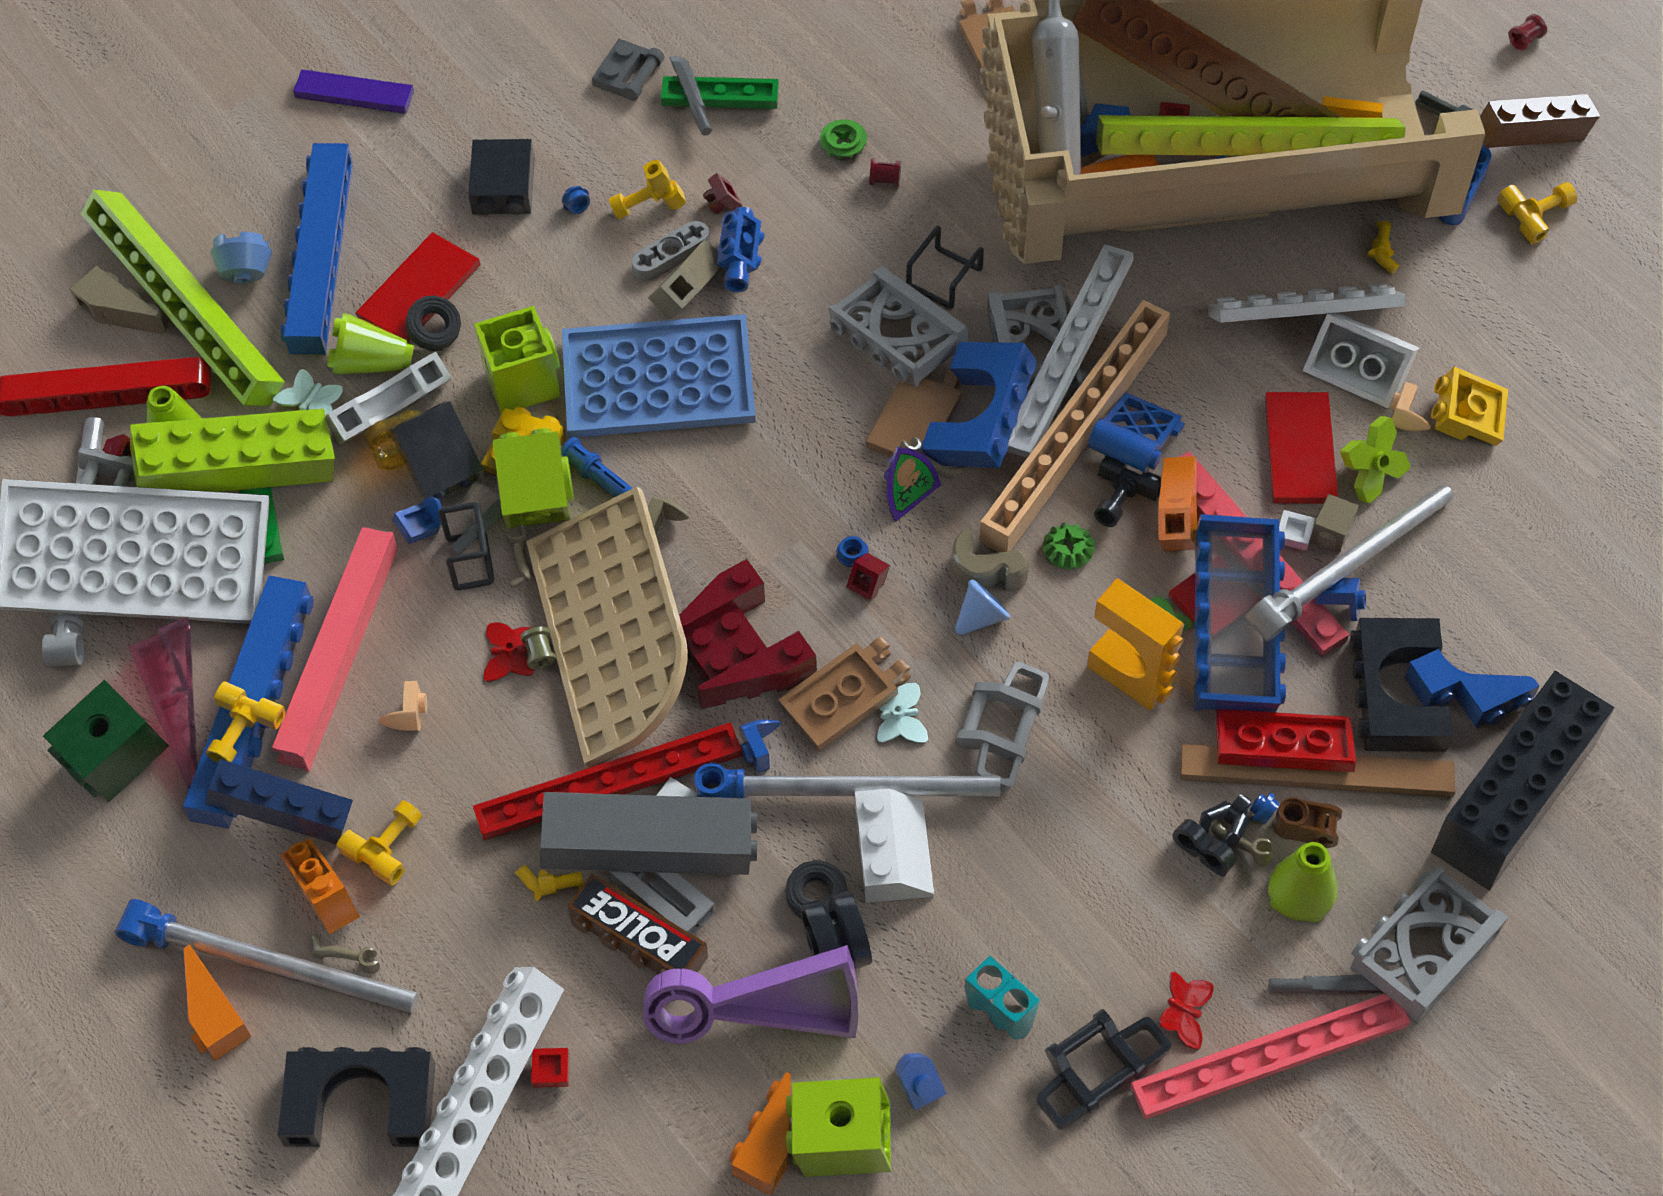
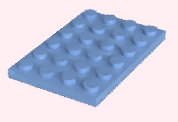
[562,314,756,438]

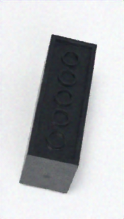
[1431,670,1615,891]

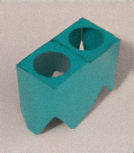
[964,955,1040,1040]

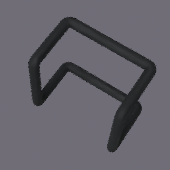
[906,226,984,309]
[438,502,494,590]

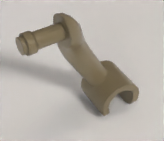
[899,437,966,480]
[311,934,380,973]

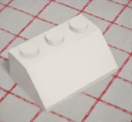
[1303,312,1419,408]
[855,789,934,903]

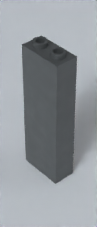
[540,792,757,875]

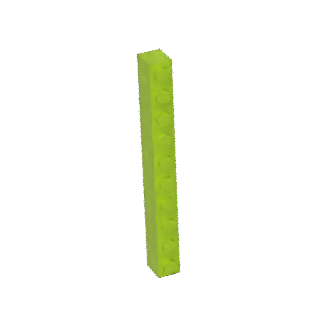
[1096,115,1406,156]
[80,189,285,406]

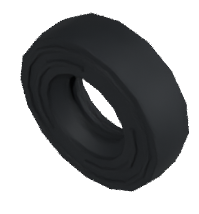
[405,295,461,351]
[785,860,848,919]

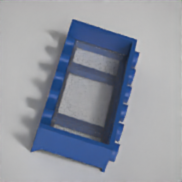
[1194,514,1286,712]

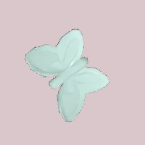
[273,369,343,415]
[877,683,928,743]

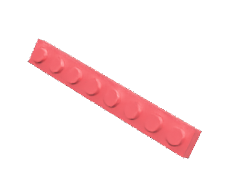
[1180,451,1349,657]
[1130,994,1410,1120]

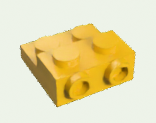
[1431,366,1508,446]
[481,407,565,476]

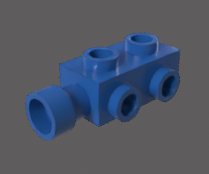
[717,207,764,293]

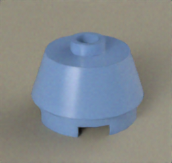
[210,231,272,284]

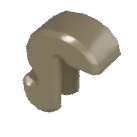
[952,528,1029,591]

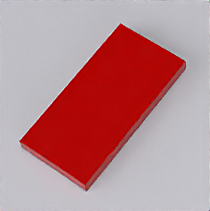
[356,232,480,343]
[1265,392,1338,504]
[1215,709,1356,772]

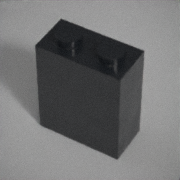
[468,139,535,215]
[388,401,484,499]

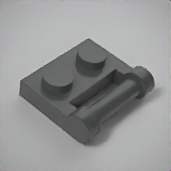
[592,38,665,100]

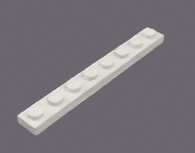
[1007,244,1134,458]

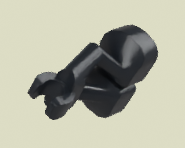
[1172,794,1252,877]

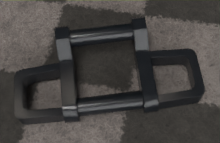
[1037,1009,1172,1130]

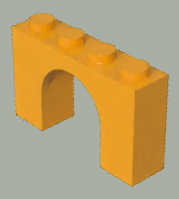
[1087,578,1184,711]

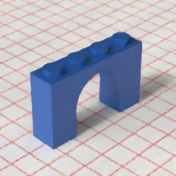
[921,342,1037,468]

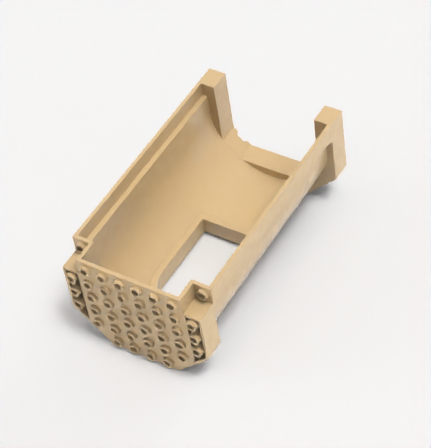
[980,0,1485,264]

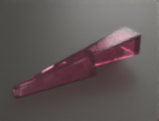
[129,617,197,789]

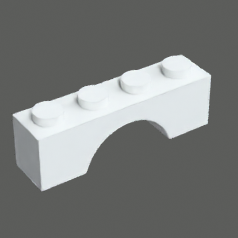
[326,351,452,445]

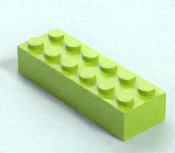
[130,408,335,492]

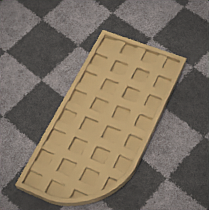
[526,486,688,767]

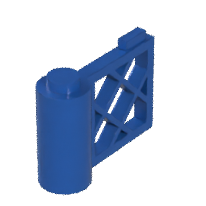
[1087,392,1185,473]

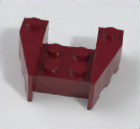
[679,559,817,709]

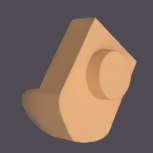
[1389,382,1430,432]
[378,681,427,731]

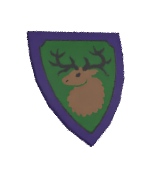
[884,447,941,522]

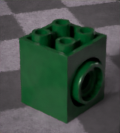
[43,679,169,802]

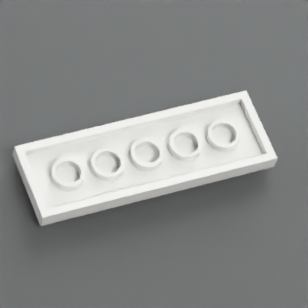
[1208,284,1406,323]

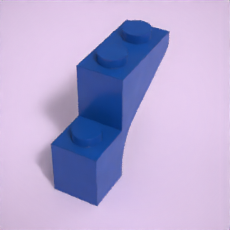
[1405,649,1540,728]

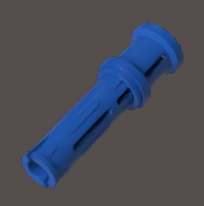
[561,437,633,497]

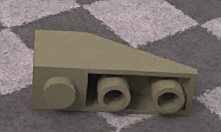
[648,239,720,320]
[69,266,166,334]

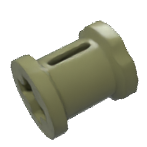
[520,627,557,670]

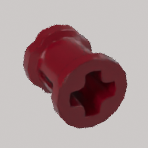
[1508,14,1548,50]
[869,158,901,187]

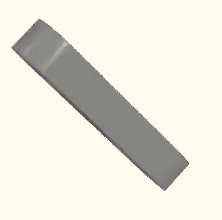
[632,221,709,280]

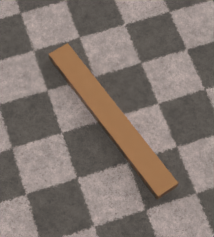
[1181,744,1456,797]

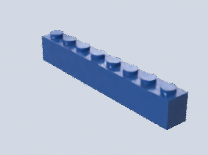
[280,143,353,355]
[183,575,314,829]

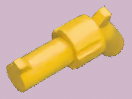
[1367,220,1400,275]
[514,864,583,901]

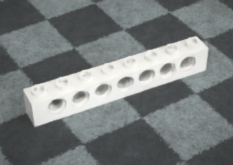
[392,967,564,1196]

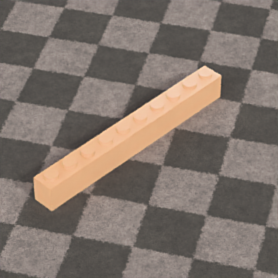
[979,300,1170,553]

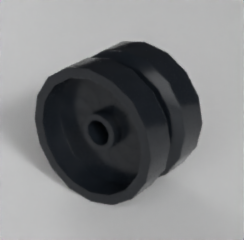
[800,890,872,969]

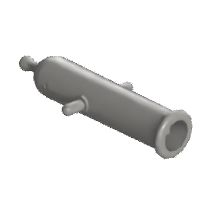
[1032,0,1081,175]

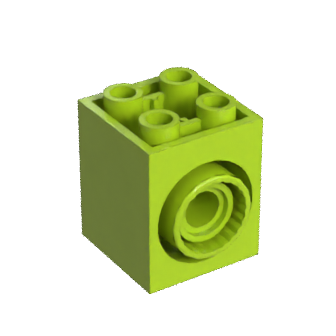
[474,305,561,414]
[493,428,574,529]
[786,1077,891,1177]

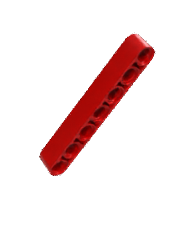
[0,357,211,417]

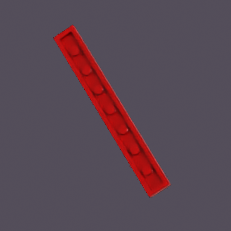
[473,722,742,840]

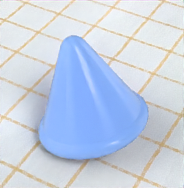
[955,579,1010,635]

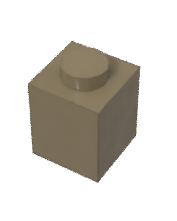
[1310,494,1359,552]

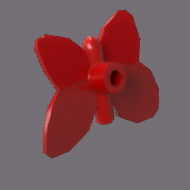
[484,622,534,682]
[1159,972,1214,1050]

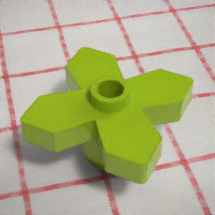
[1340,416,1411,503]

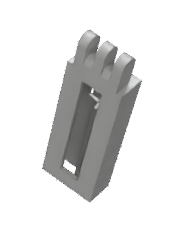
[609,871,716,935]

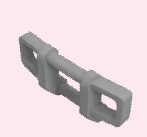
[955,662,1049,791]

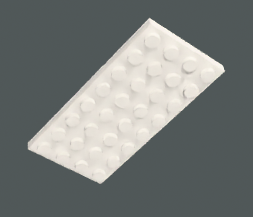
[0,479,269,624]

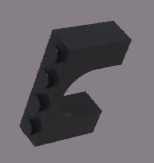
[1350,618,1453,752]
[277,1047,436,1147]

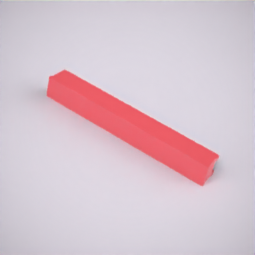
[272,527,398,772]

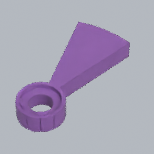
[643,946,858,1044]

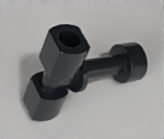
[1094,456,1162,527]

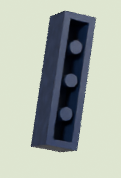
[205,759,353,844]

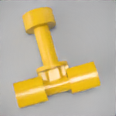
[609,159,686,220]
[1497,182,1577,244]
[206,681,286,763]
[336,800,423,886]

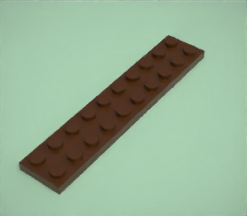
[1070,0,1342,117]

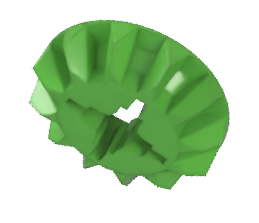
[820,119,867,160]
[1043,521,1095,569]

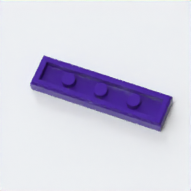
[293,69,414,114]

